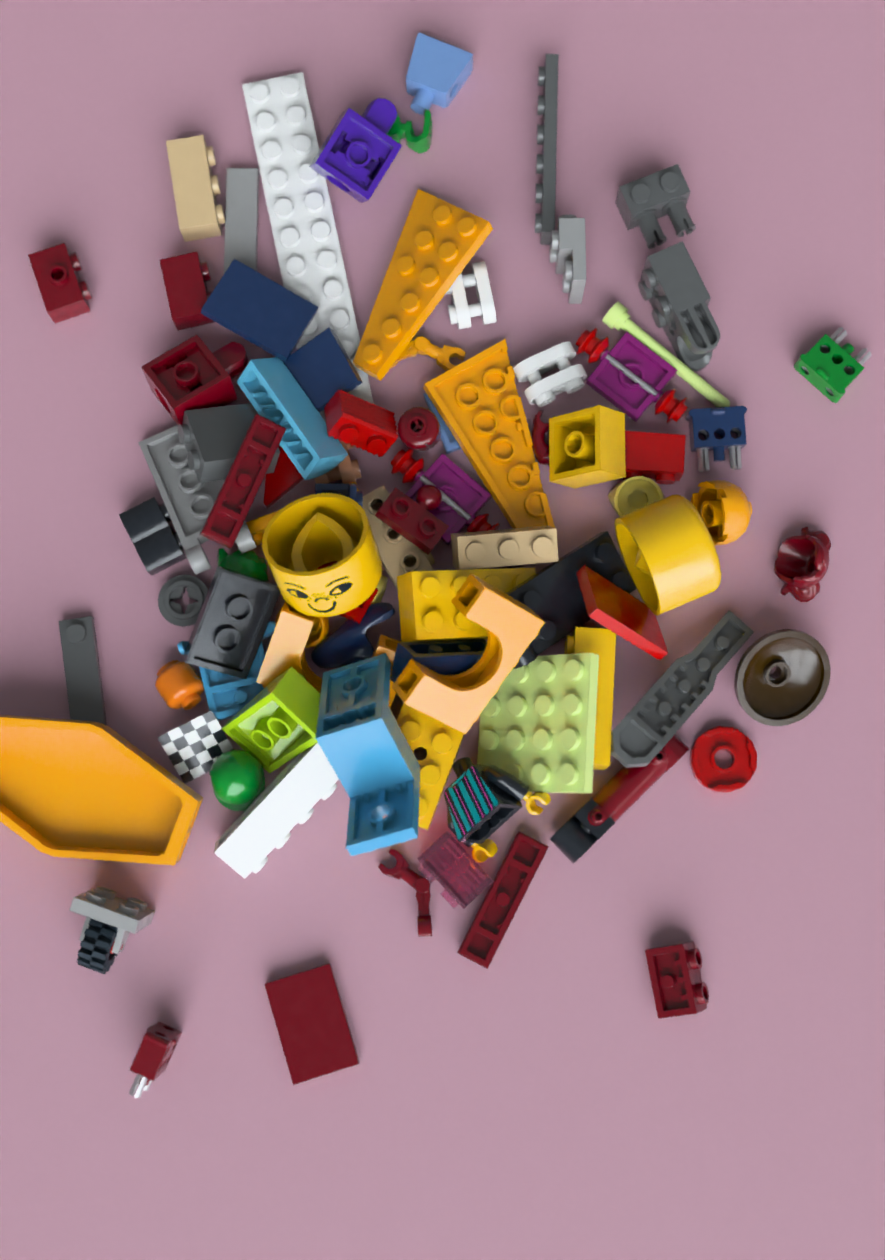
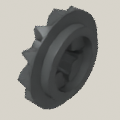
[158,575,209,627]

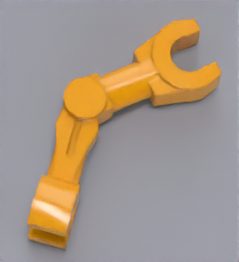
[390,336,466,371]

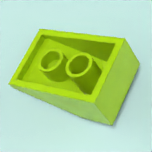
[222,666,321,774]

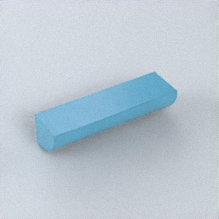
[237,357,348,480]

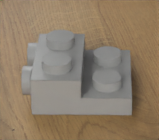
[549,215,586,304]

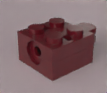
[141,334,249,426]

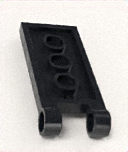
[506,531,637,669]

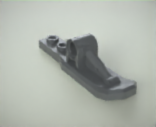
[611,610,754,768]

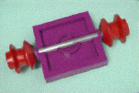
[575,328,689,424]
[390,448,500,545]

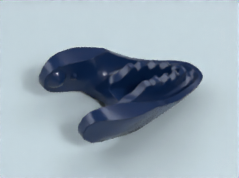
[311,602,402,668]

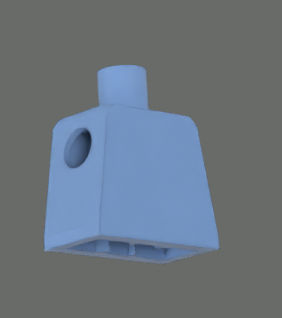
[406,32,473,115]

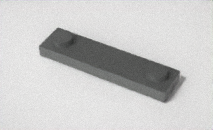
[59,616,107,725]

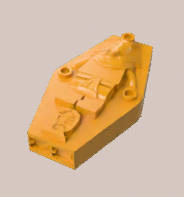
[0,715,204,866]

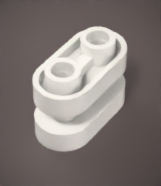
[445,261,496,329]
[513,341,588,407]

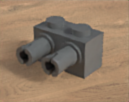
[616,164,696,249]

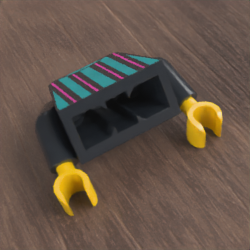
[444,757,551,863]

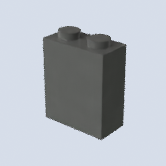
[178,403,280,483]

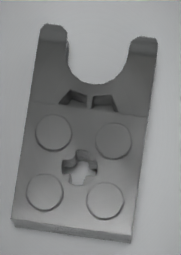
[638,241,720,371]

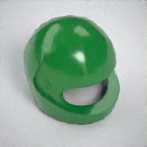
[209,750,265,811]

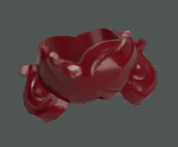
[774,526,831,602]

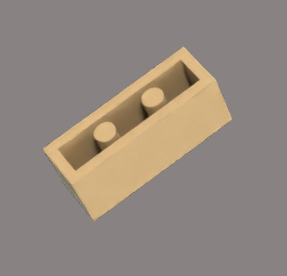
[166,135,225,242]
[451,526,559,570]

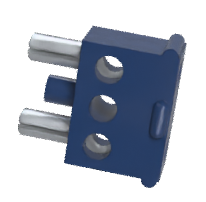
[685,406,747,472]

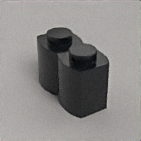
[119,497,186,576]

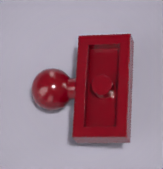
[375,484,449,555]

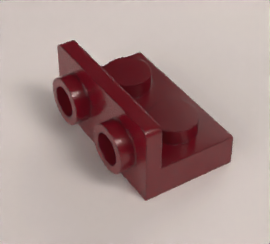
[645,941,709,1019]

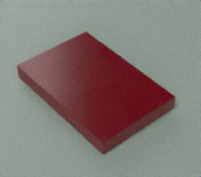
[264,963,360,1085]

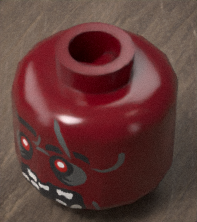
[397,407,441,452]

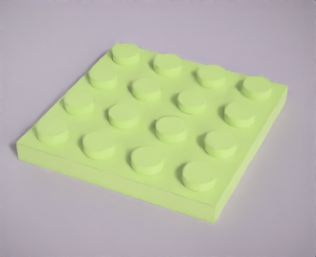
[477,653,599,793]

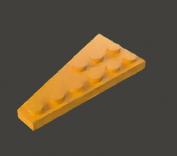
[353,189,493,381]
[423,339,555,528]

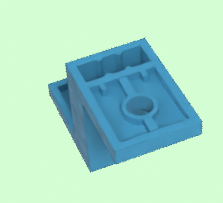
[316,653,420,856]

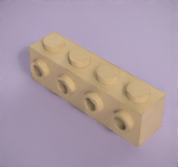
[363,485,435,591]

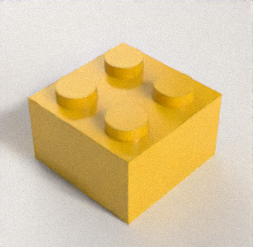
[549,405,626,489]

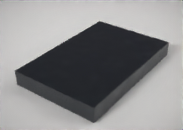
[182,566,280,680]

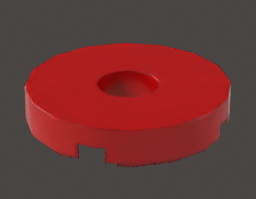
[690,726,757,793]

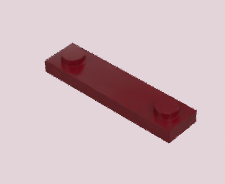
[200,413,286,549]
[457,831,549,969]

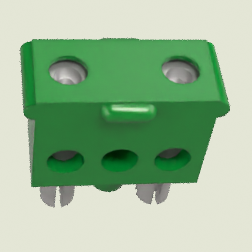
[794,327,871,403]

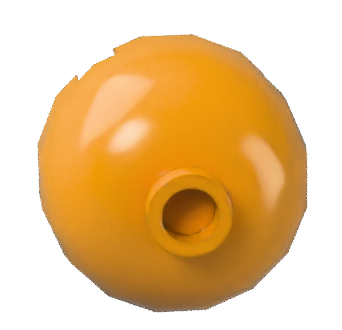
[691,480,752,546]

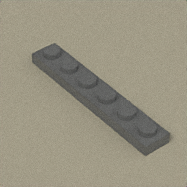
[535,54,558,245]

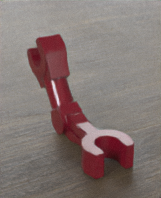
[378,849,432,937]

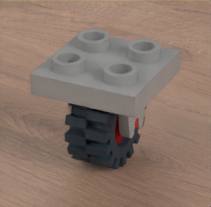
[69,886,155,974]

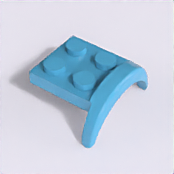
[177,621,276,721]

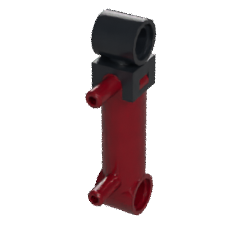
[550,734,689,863]

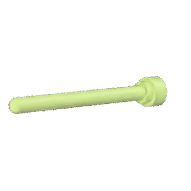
[602,301,730,407]

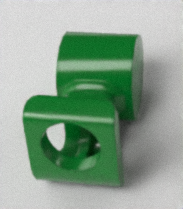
[387,109,432,153]

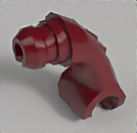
[531,410,555,465]

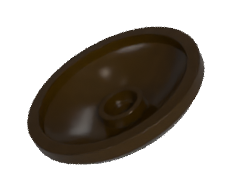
[734,629,831,726]

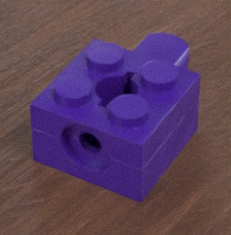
[309,98,402,203]

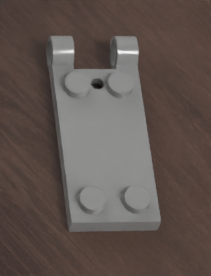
[138,425,257,575]

